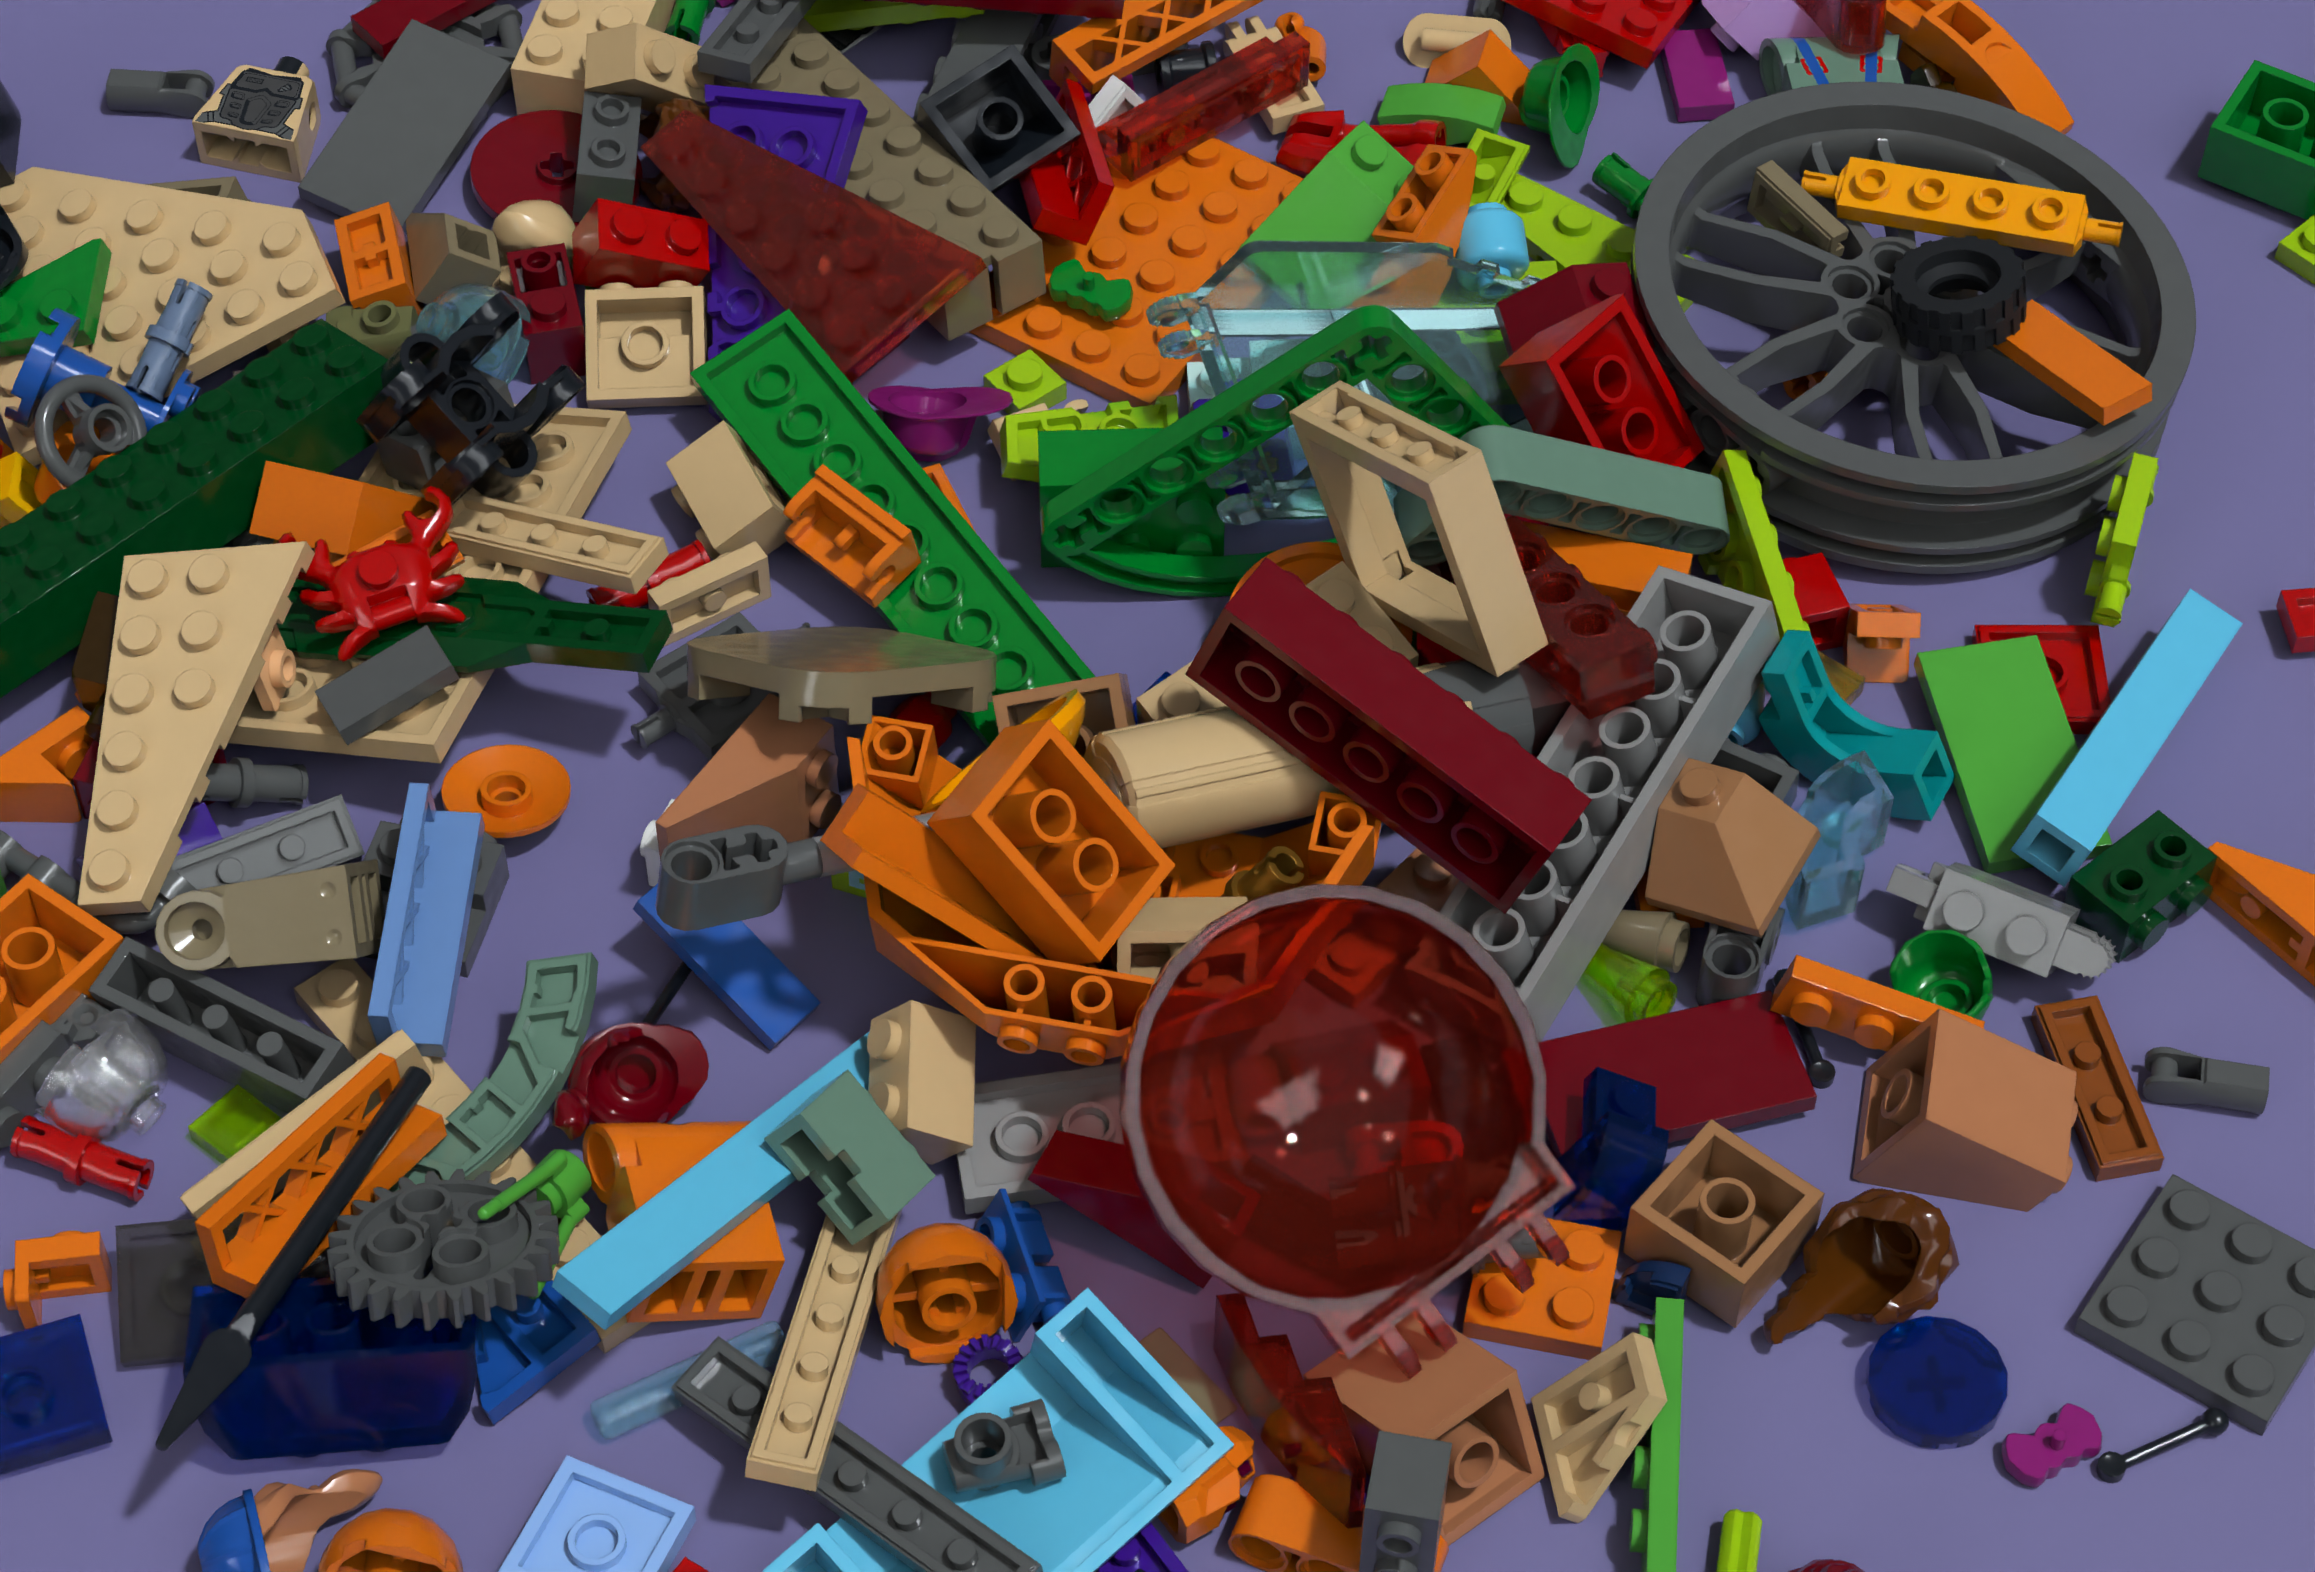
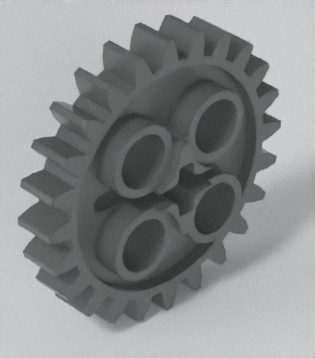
[327,1169,560,1331]

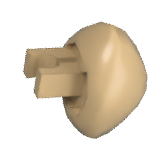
[491,199,576,299]

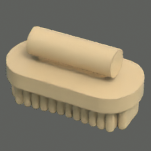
[1403,13,1511,68]

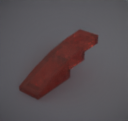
[1213,1292,1366,1529]

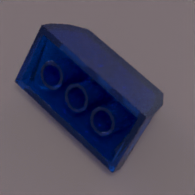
[183,1276,479,1460]

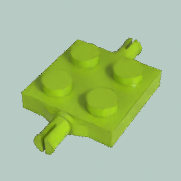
[2084,453,2159,627]

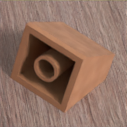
[1852,1008,2078,1212]
[1303,1301,1546,1546]

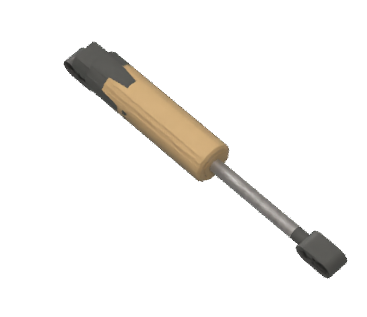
[655,609,1592,931]

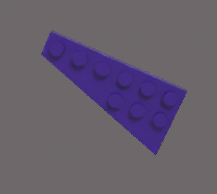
[705,84,868,422]

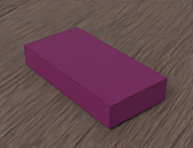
[1660,28,1735,122]

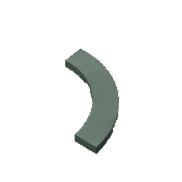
[389,952,598,1192]

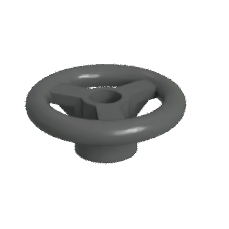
[34,374,147,487]

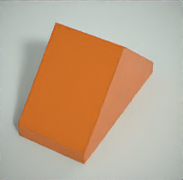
[1425,29,1529,127]

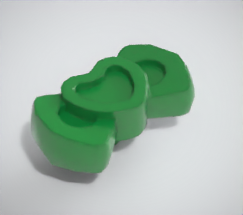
[1048,259,1133,322]

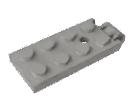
[955,1049,1289,1214]

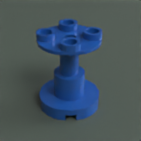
[4,308,201,432]

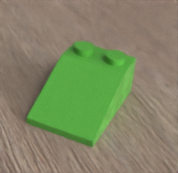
[1237,120,1414,311]

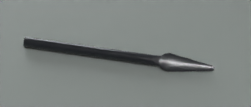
[155,1066,431,1451]

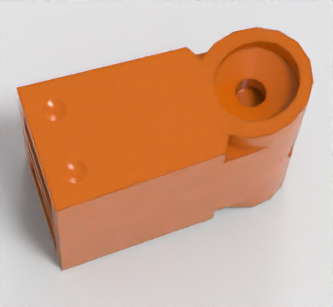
[583,1121,785,1323]

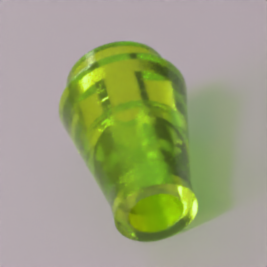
[1582,943,1678,1022]

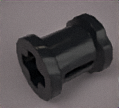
[1154,41,1218,97]

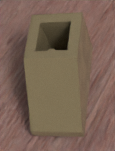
[405,213,501,318]

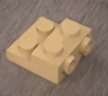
[585,280,708,409]

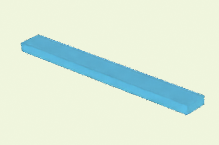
[552,1032,870,1330]

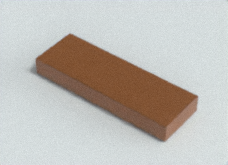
[2031,995,2164,1182]

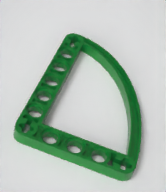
[1039,305,1510,597]

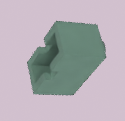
[764,1070,936,1245]

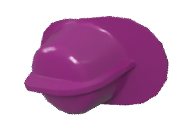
[868,385,1013,462]

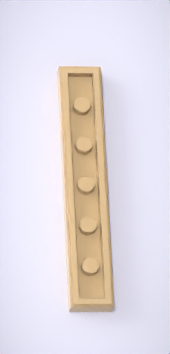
[745,1208,903,1492]

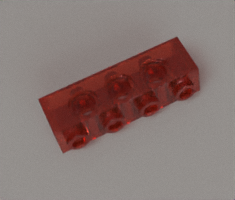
[1452,515,1658,720]

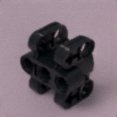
[355,291,586,509]

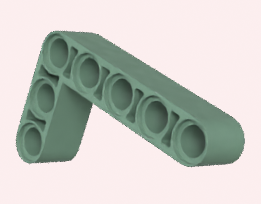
[1393,425,1730,567]

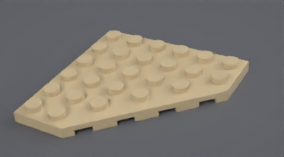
[0,167,346,467]

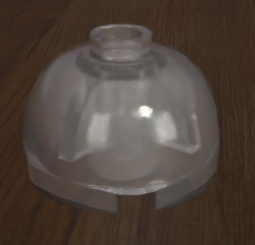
[35,1008,168,1144]

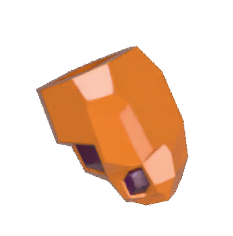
[1157,1426,1256,1544]

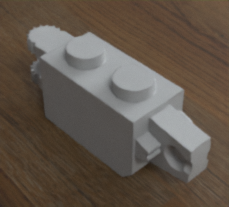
[1886,861,2117,979]

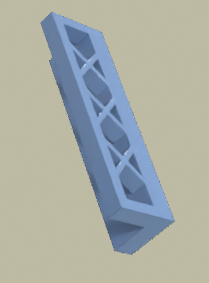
[367,782,485,1057]

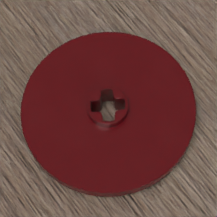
[470,110,643,227]

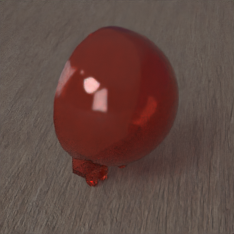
[1119,884,1576,1379]

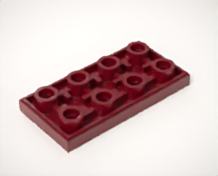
[1517,990,1817,1168]

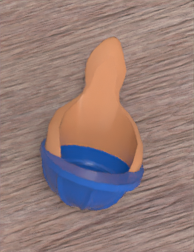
[197,1469,383,1572]

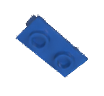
[974,1189,1072,1342]

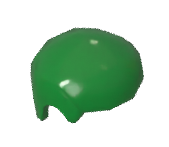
[1889,929,1993,1020]

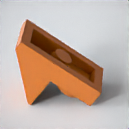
[1843,603,1921,683]
[0,705,94,823]

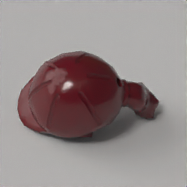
[552,1022,709,1141]

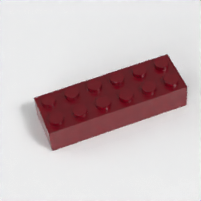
[1185,557,1592,914]

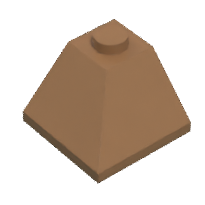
[1645,758,1821,938]

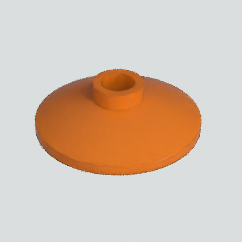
[441,744,571,838]

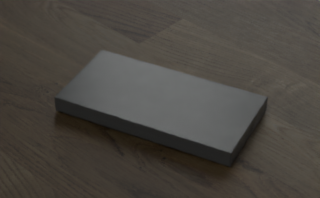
[298,19,512,234]

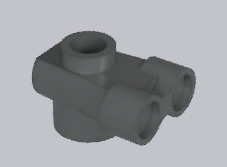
[942,1399,1066,1493]

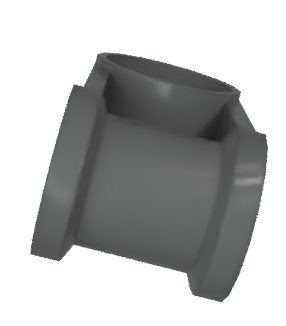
[1695,907,1785,1006]

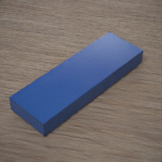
[633,883,821,1051]

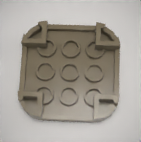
[687,626,997,725]

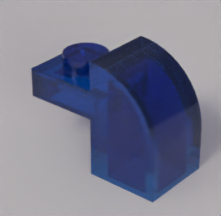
[1553,1067,1669,1231]

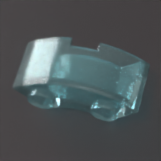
[1785,750,1894,930]

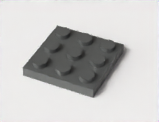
[2074,1174,2315,1436]

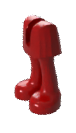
[1276,110,1447,178]

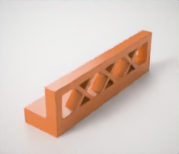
[1049,0,1263,95]
[820,783,1048,960]
[194,1053,447,1298]

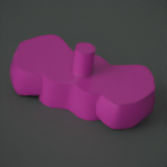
[2001,1403,2102,1488]

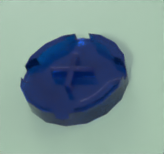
[1866,1316,2008,1449]

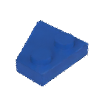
[467,1280,601,1425]

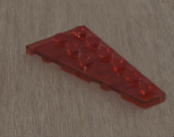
[641,109,987,383]

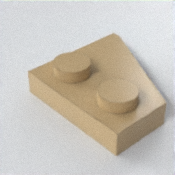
[1531,1332,1668,1523]

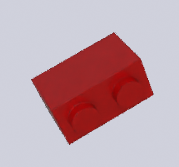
[572,198,710,288]

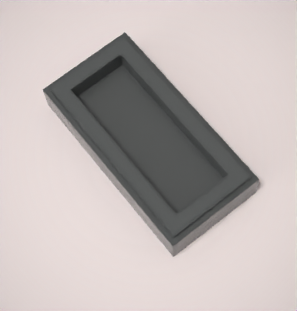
[315,625,460,745]

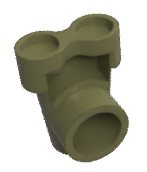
[326,300,420,359]

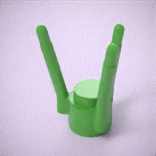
[477,1149,592,1300]

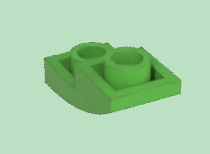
[1377,83,1506,146]

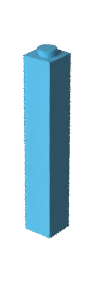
[2010,588,2243,887]

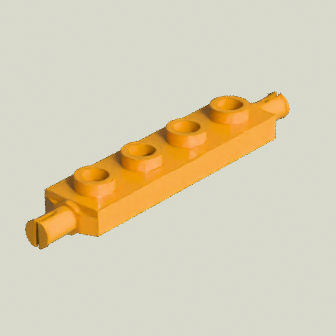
[1801,156,2124,257]

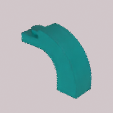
[1758,630,1955,821]

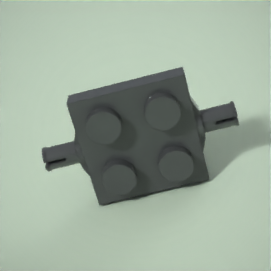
[631,612,810,761]

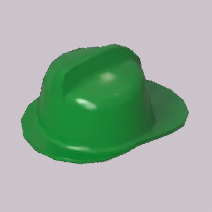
[1518,43,1600,169]

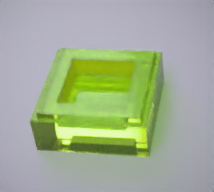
[188,1084,282,1163]

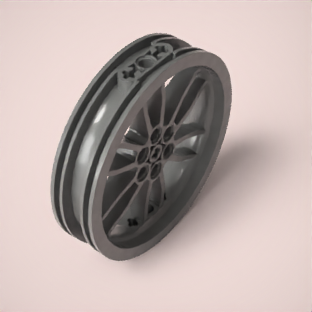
[1629,82,2196,574]

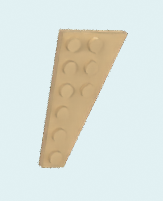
[77,541,315,916]

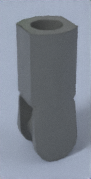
[106,69,215,119]
[2143,1047,2270,1114]

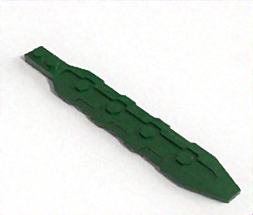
[276,577,673,673]

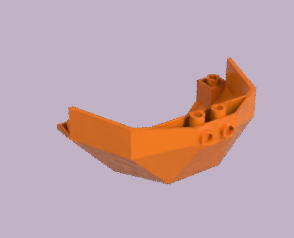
[847,715,1383,1066]

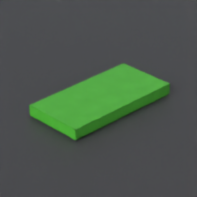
[1914,635,2112,874]

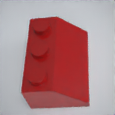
[1498,294,1705,468]

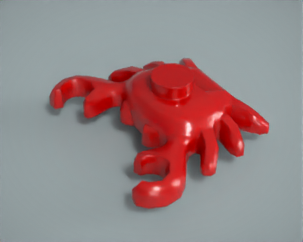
[277,485,466,662]

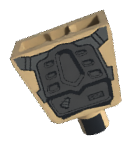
[192,56,321,183]

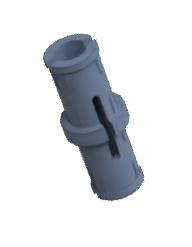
[125,278,213,403]

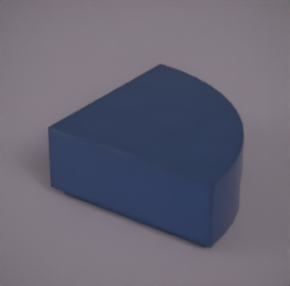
[1612,1261,1691,1316]

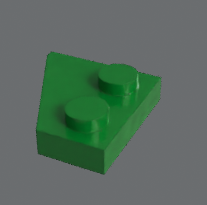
[0,238,112,358]

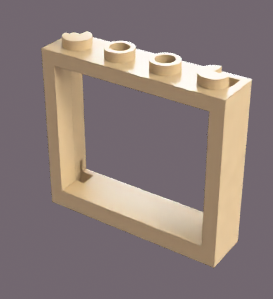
[1289,380,1549,677]

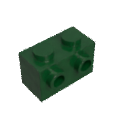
[2064,810,2217,963]

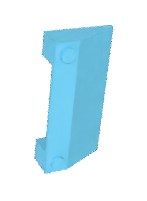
[762,1287,1234,1572]

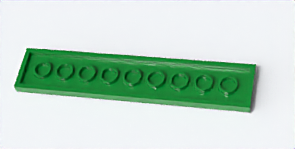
[690,309,1095,748]

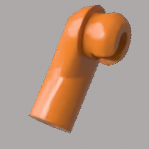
[1274,12,1326,82]

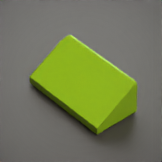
[1467,128,1530,207]

